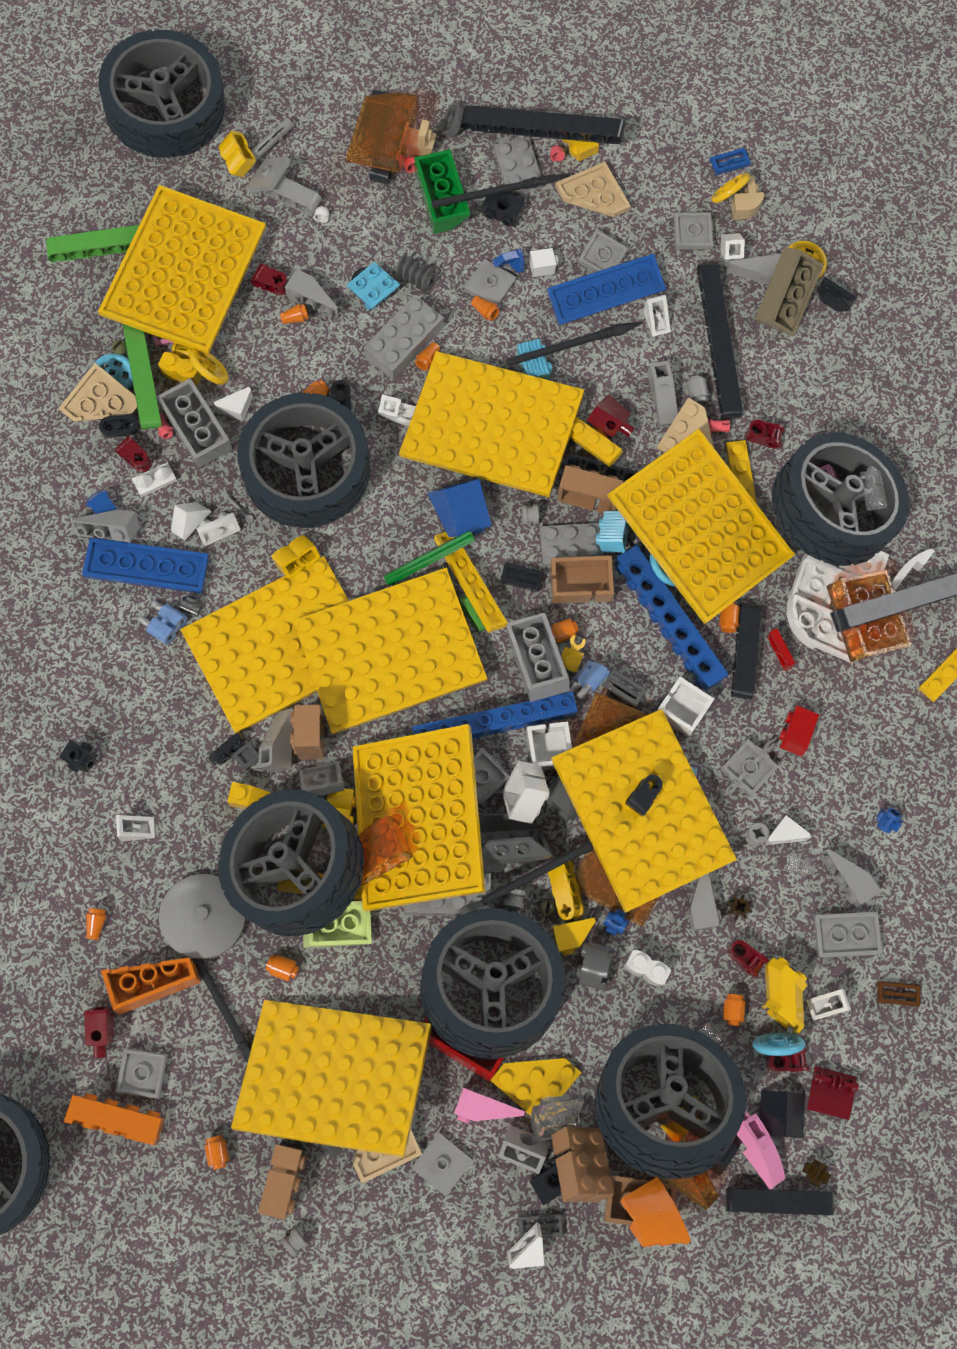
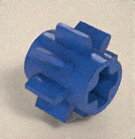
[876,807,903,833]
[603,908,629,936]

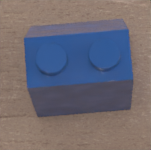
[428,479,492,537]

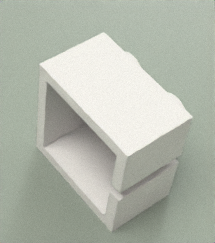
[657,677,714,737]
[526,721,572,771]
[502,760,549,824]

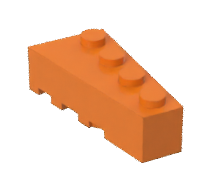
[101,958,201,1015]
[64,1092,165,1145]

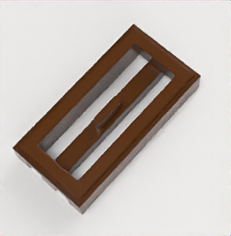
[876,981,921,1007]

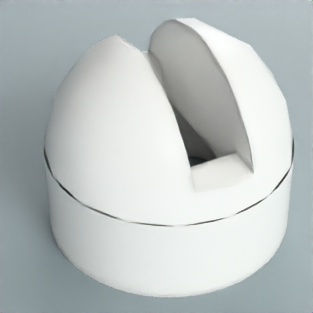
[313,206,329,223]

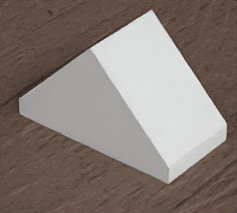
[644,295,671,337]
[213,387,253,421]
[171,502,211,541]
[116,815,155,841]
[765,815,811,845]
[806,989,851,1021]
[507,1223,544,1269]

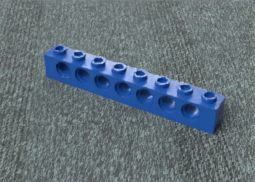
[615,545,729,692]
[412,692,577,739]

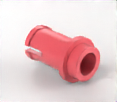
[158,413,174,439]
[708,419,730,434]

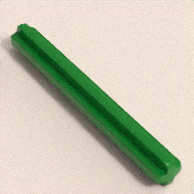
[384,531,475,585]

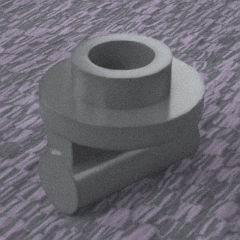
[178,594,202,617]

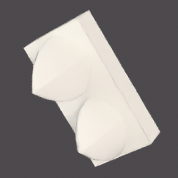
[132,462,177,497]
[196,512,241,546]

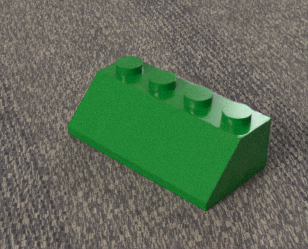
[414,149,470,234]

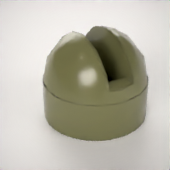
[112,340,127,355]
[539,899,556,917]

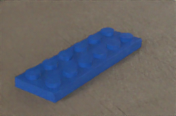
[547,253,666,326]
[82,538,209,594]

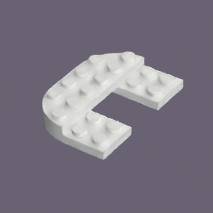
[787,551,889,663]

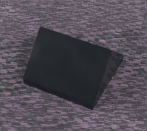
[760,1090,804,1138]

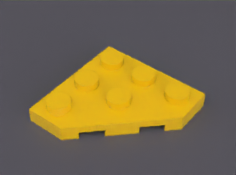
[490,1058,582,1124]

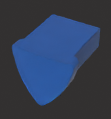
[492,249,524,273]
[86,490,118,514]

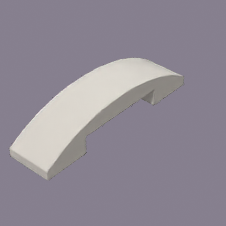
[378,395,416,426]
[885,549,934,595]

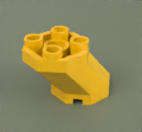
[761,957,808,1034]

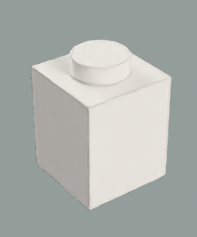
[721,233,745,260]
[529,248,559,277]

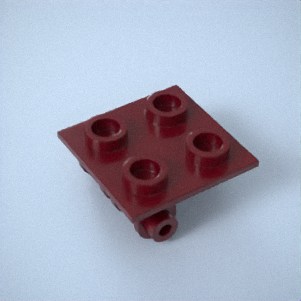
[807,1066,859,1120]

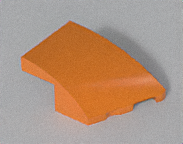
[621,1177,691,1247]

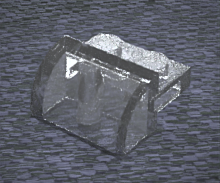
[531,1094,585,1141]

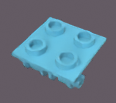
[346,262,400,311]

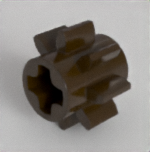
[726,895,753,921]
[802,1159,831,1187]

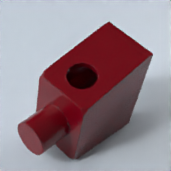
[587,394,635,437]
[84,1006,114,1058]

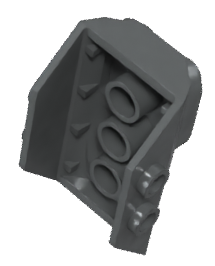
[479,812,558,872]

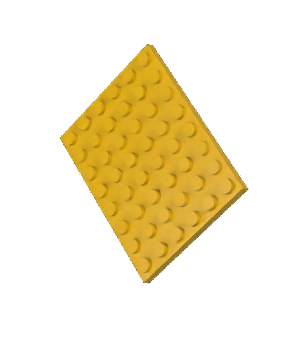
[98,185,266,355]
[399,351,584,497]
[607,429,795,624]
[180,556,349,733]
[293,568,487,735]
[551,709,737,913]
[353,724,485,911]
[231,1000,432,1158]

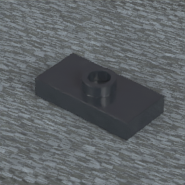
[500,562,544,592]

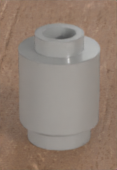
[687,375,709,405]

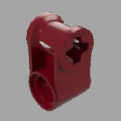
[251,264,288,296]
[745,420,785,449]
[114,436,152,473]
[727,940,769,978]
[766,1048,810,1072]

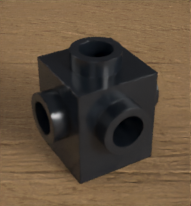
[59,739,98,773]

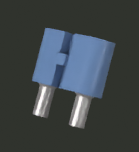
[138,600,188,645]
[567,660,610,699]

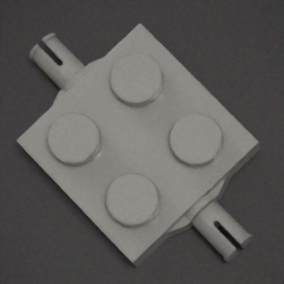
[720,739,779,797]

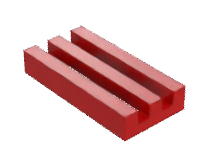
[767,628,796,671]

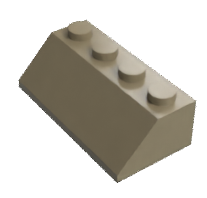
[755,247,824,337]

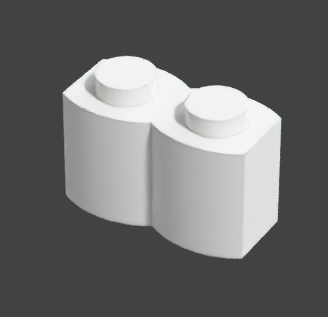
[624,950,671,986]

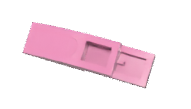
[737,1110,785,1190]

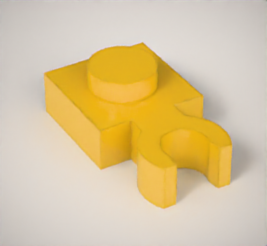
[561,634,586,673]

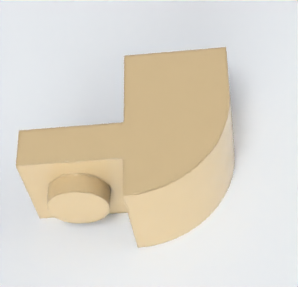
[403,119,437,156]
[731,176,764,220]

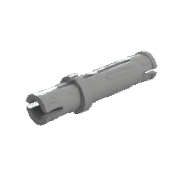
[251,118,294,161]

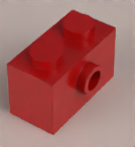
[778,705,819,757]

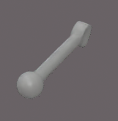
[223,492,254,523]

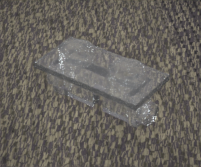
[860,467,887,511]

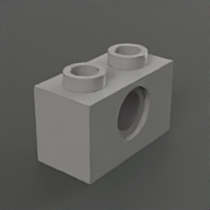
[498,1125,551,1174]

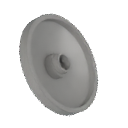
[159,874,245,960]

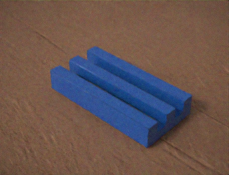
[709,148,751,176]

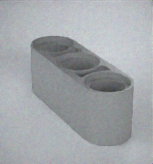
[265,176,322,216]

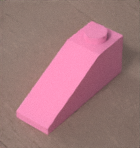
[454,1088,525,1124]

